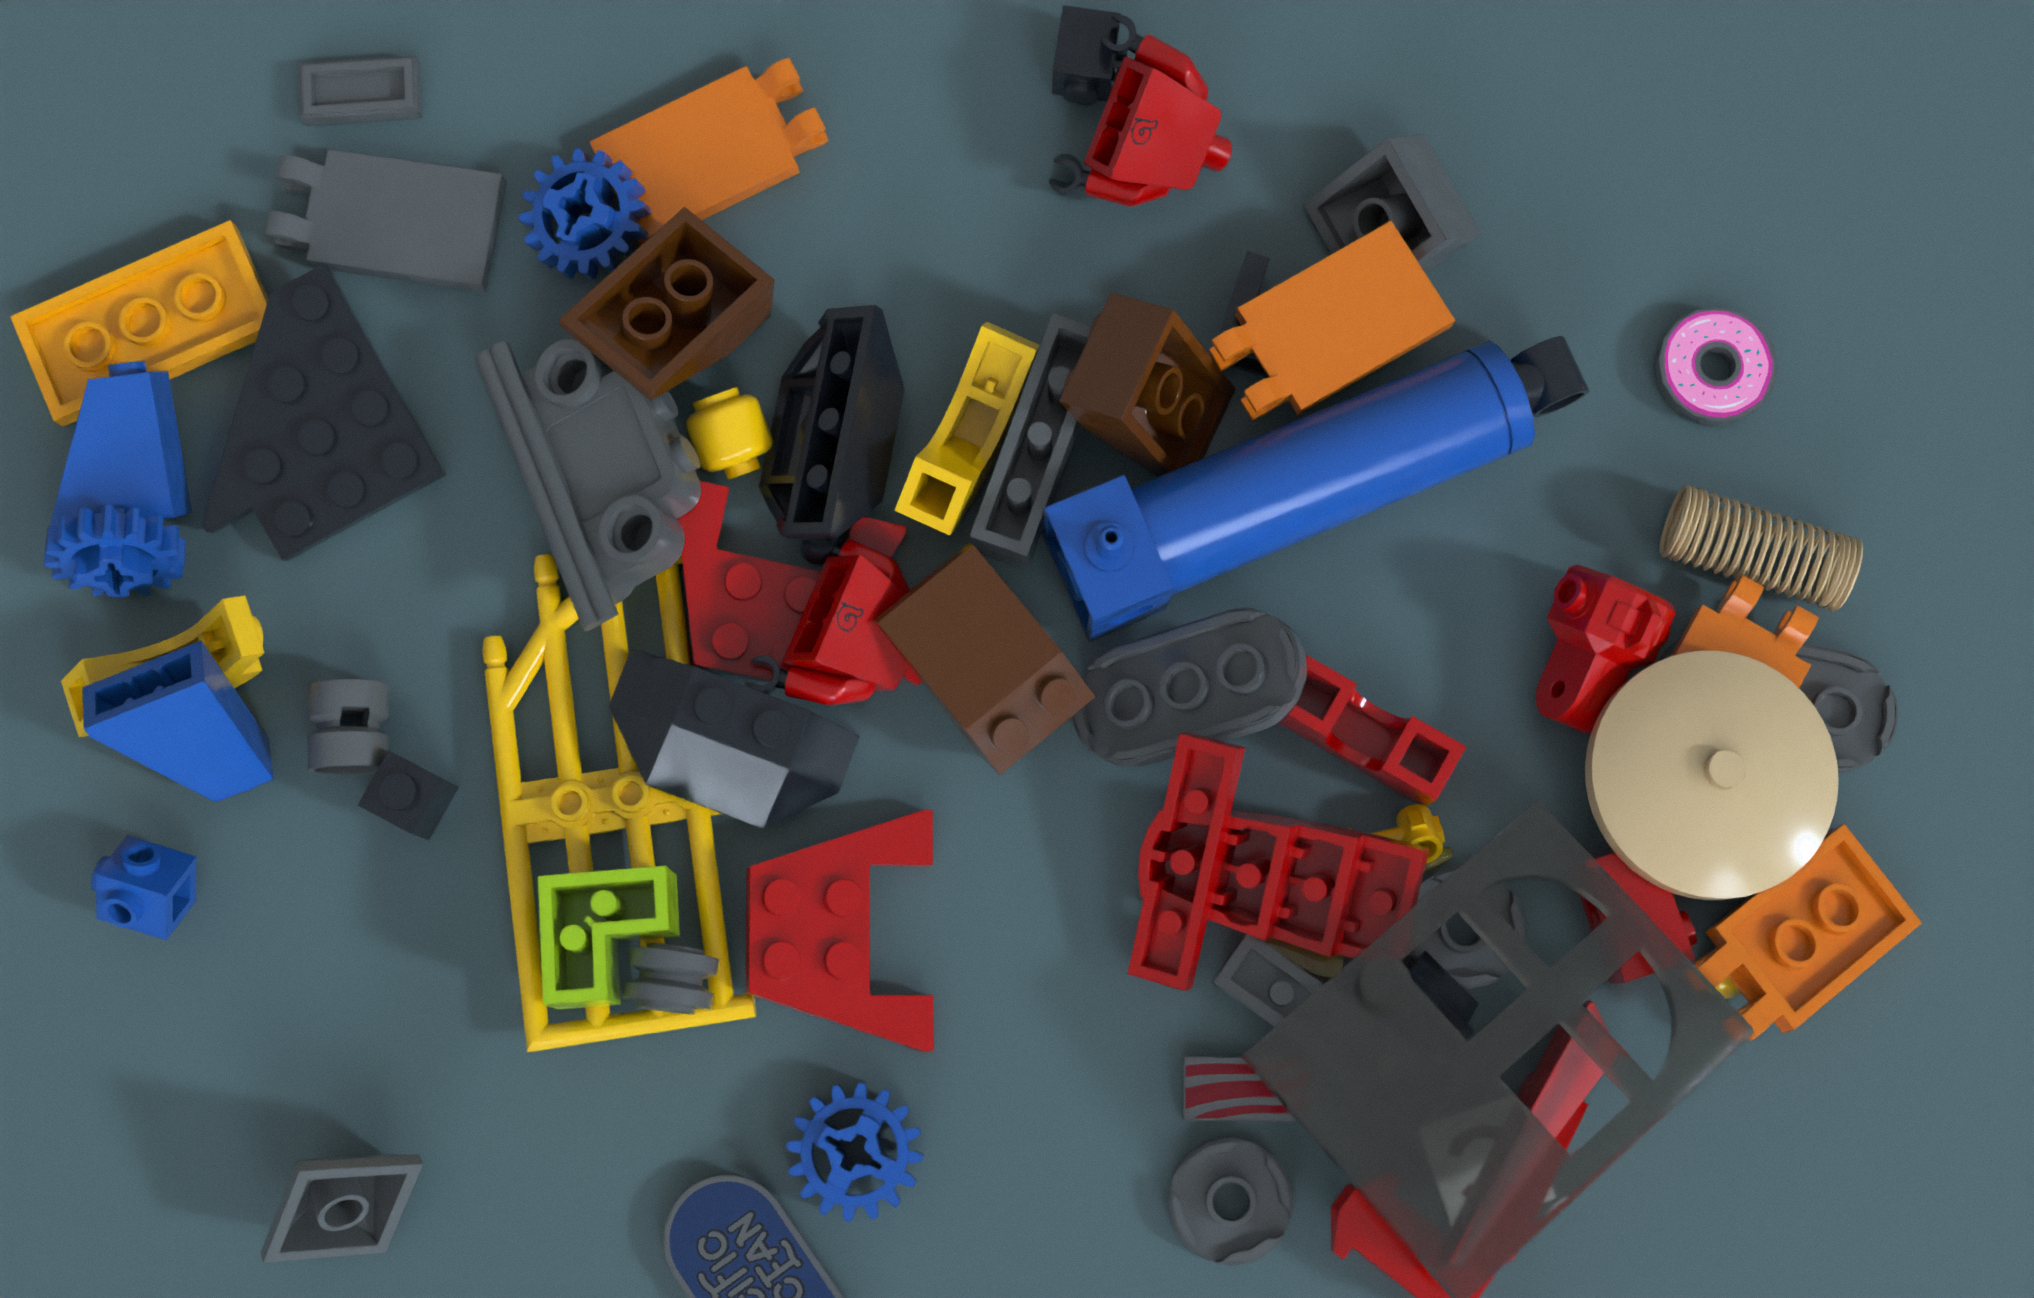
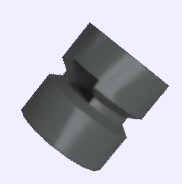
[308,679,389,775]

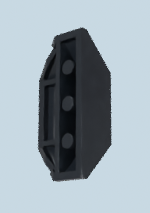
[759,305,904,539]
[608,649,860,829]

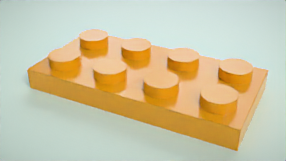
[10,220,269,427]

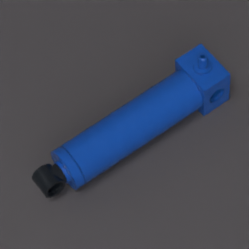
[1042,336,1589,642]

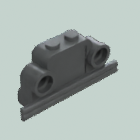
[475,339,701,632]

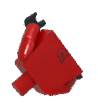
[1049,15,1232,207]
[745,537,922,706]

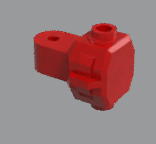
[1535,564,1676,733]

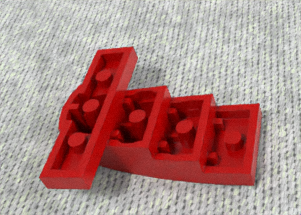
[1127,732,1429,991]

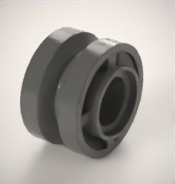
[623,943,719,1014]

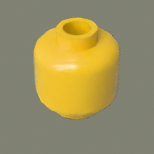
[685,387,773,480]

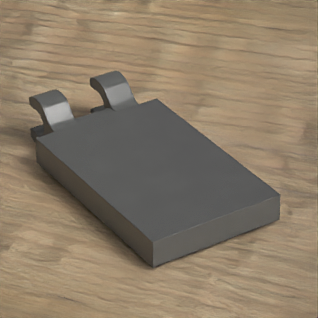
[265,149,506,292]

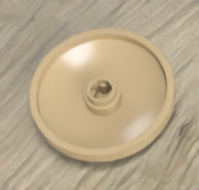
[1585,650,1839,900]

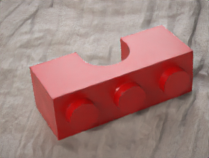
[1278,654,1466,806]

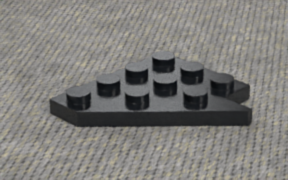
[202,264,446,561]

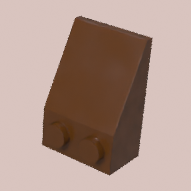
[559,207,775,401]
[1059,293,1236,477]
[874,542,1095,775]

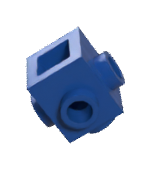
[91,835,197,941]

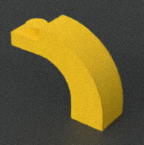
[894,322,1040,536]
[61,595,265,737]

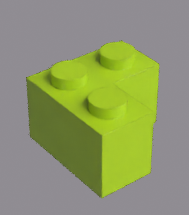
[538,866,680,1010]

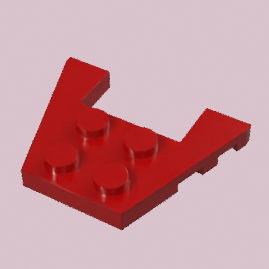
[678,481,907,682]
[745,810,934,1052]

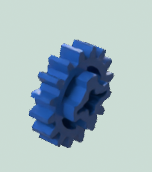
[519,148,651,281]
[44,505,186,598]
[786,1082,924,1222]

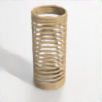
[1660,484,1863,612]

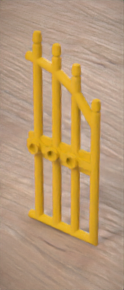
[482,554,756,1053]

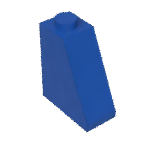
[51,361,192,526]
[83,641,273,802]

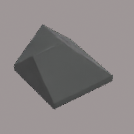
[260,1154,423,1263]

